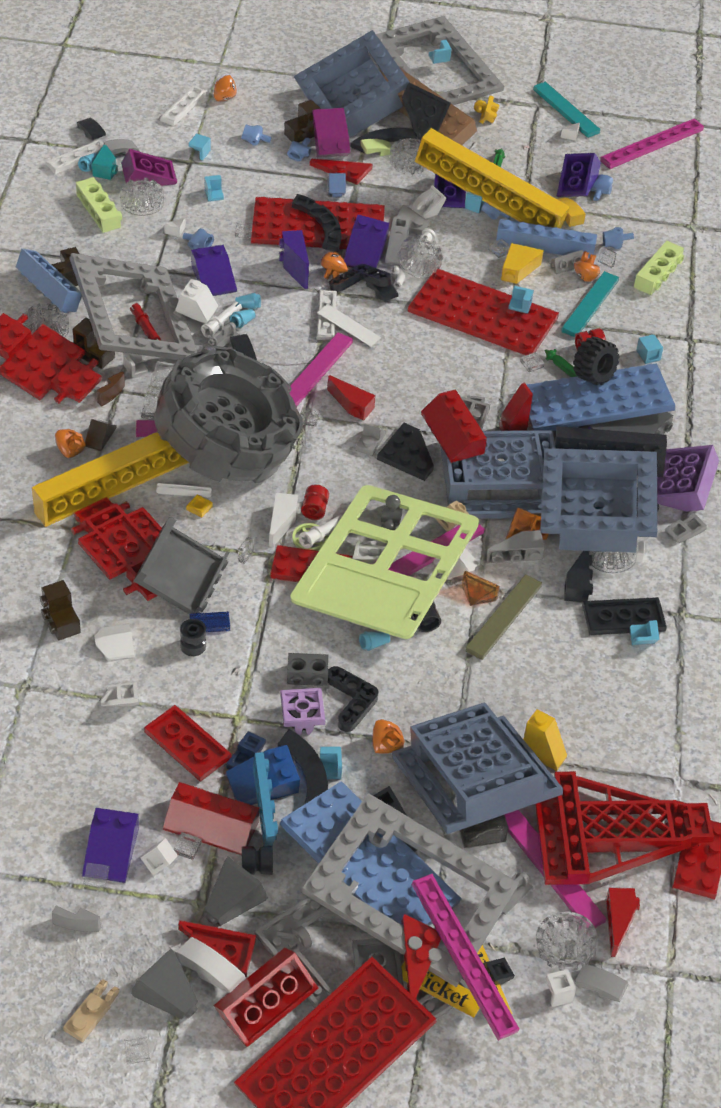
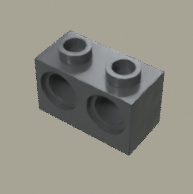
[287,653,329,686]

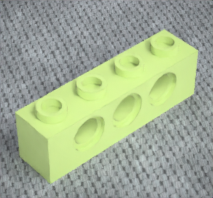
[76,177,122,233]
[634,241,684,295]

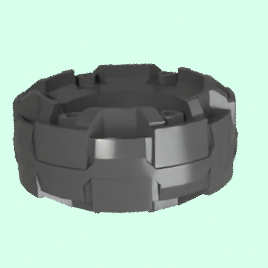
[154,346,303,483]

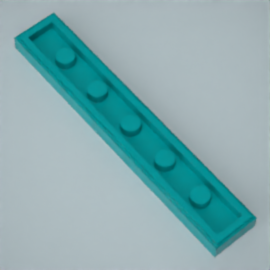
[533,81,601,138]
[561,271,619,337]

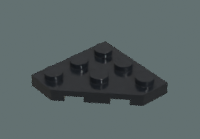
[402,82,451,141]
[377,422,434,481]

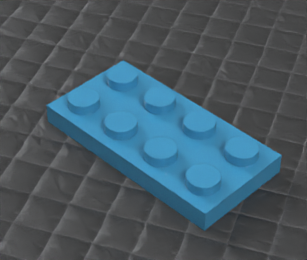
[252,752,278,846]

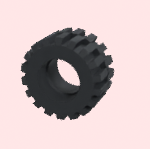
[573,336,620,385]

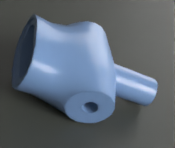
[241,124,272,146]
[287,138,312,161]
[590,174,613,201]
[481,202,511,220]
[603,227,634,249]
[183,228,214,249]

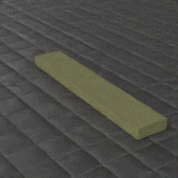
[466,574,542,660]

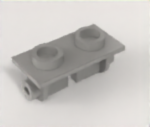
[549,250,583,274]
[204,322,240,347]
[502,872,533,915]

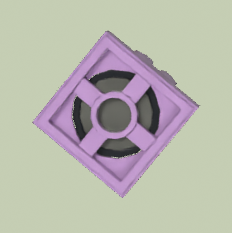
[280,688,325,735]

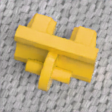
[474,95,500,124]

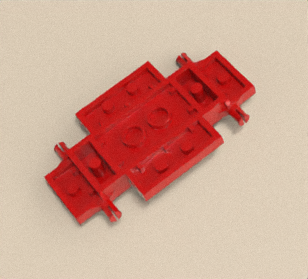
[0,313,102,404]
[71,497,162,601]

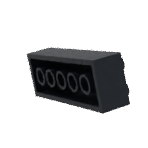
[555,426,667,477]

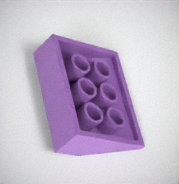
[657,445,719,512]

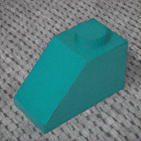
[92,145,118,180]

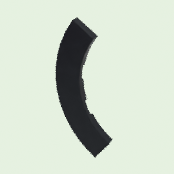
[351,128,421,153]
[292,194,342,253]
[278,729,328,804]

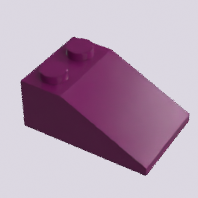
[312,108,350,158]
[121,149,177,188]

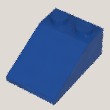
[226,745,300,805]

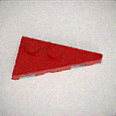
[309,158,373,185]
[401,914,441,998]
[178,920,256,977]

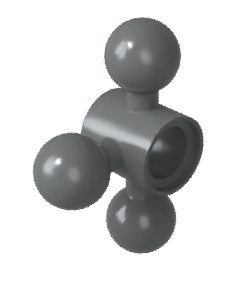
[381,495,403,530]

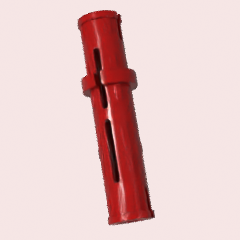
[130,303,161,341]

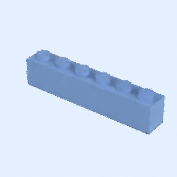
[496,219,597,259]
[16,248,82,313]

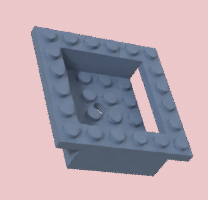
[294,30,409,138]
[440,431,556,519]
[541,448,657,553]
[392,702,563,834]

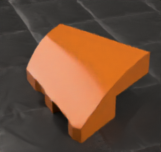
[505,508,549,540]

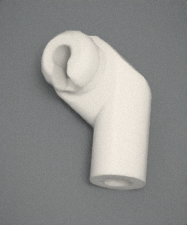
[390,266,405,288]

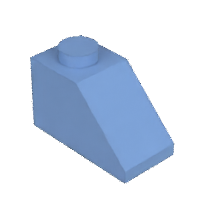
[327,173,346,198]

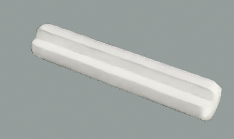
[156,483,212,498]

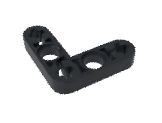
[329,264,392,292]
[327,666,379,732]

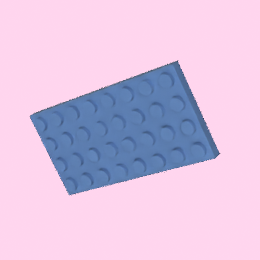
[526,363,675,431]
[280,781,462,926]

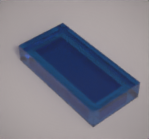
[189,611,230,632]

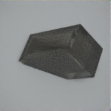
[459,815,508,849]

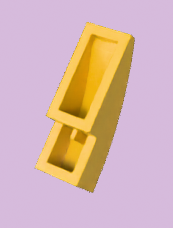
[557,197,586,227]

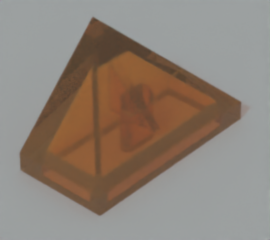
[462,571,500,606]

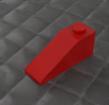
[327,375,376,421]
[499,382,533,431]
[606,887,640,957]

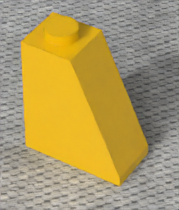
[501,243,544,284]
[523,709,567,771]

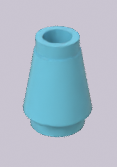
[78,153,97,172]
[235,293,261,310]
[230,309,256,328]
[359,631,390,651]

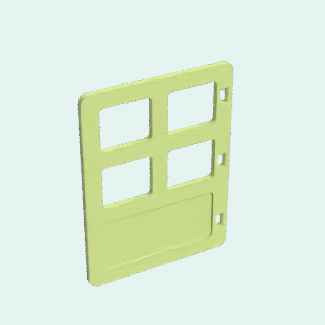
[290,485,479,639]

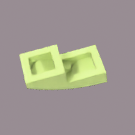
[361,139,395,156]

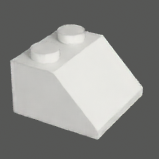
[175,279,218,324]

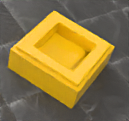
[186,494,213,518]

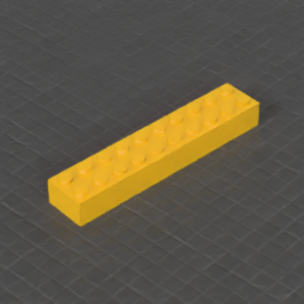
[415,128,570,229]
[32,432,189,527]

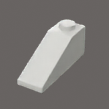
[269,493,302,547]

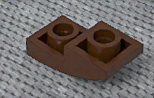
[97,371,125,407]

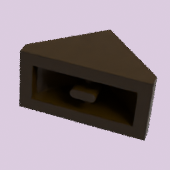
[85,419,117,451]

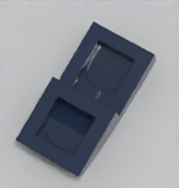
[226,731,266,770]

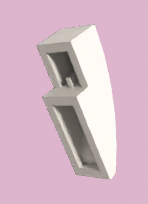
[176,937,246,993]

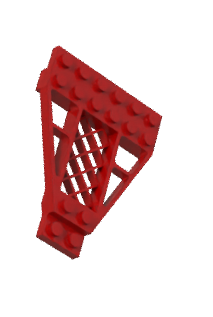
[535,771,714,885]

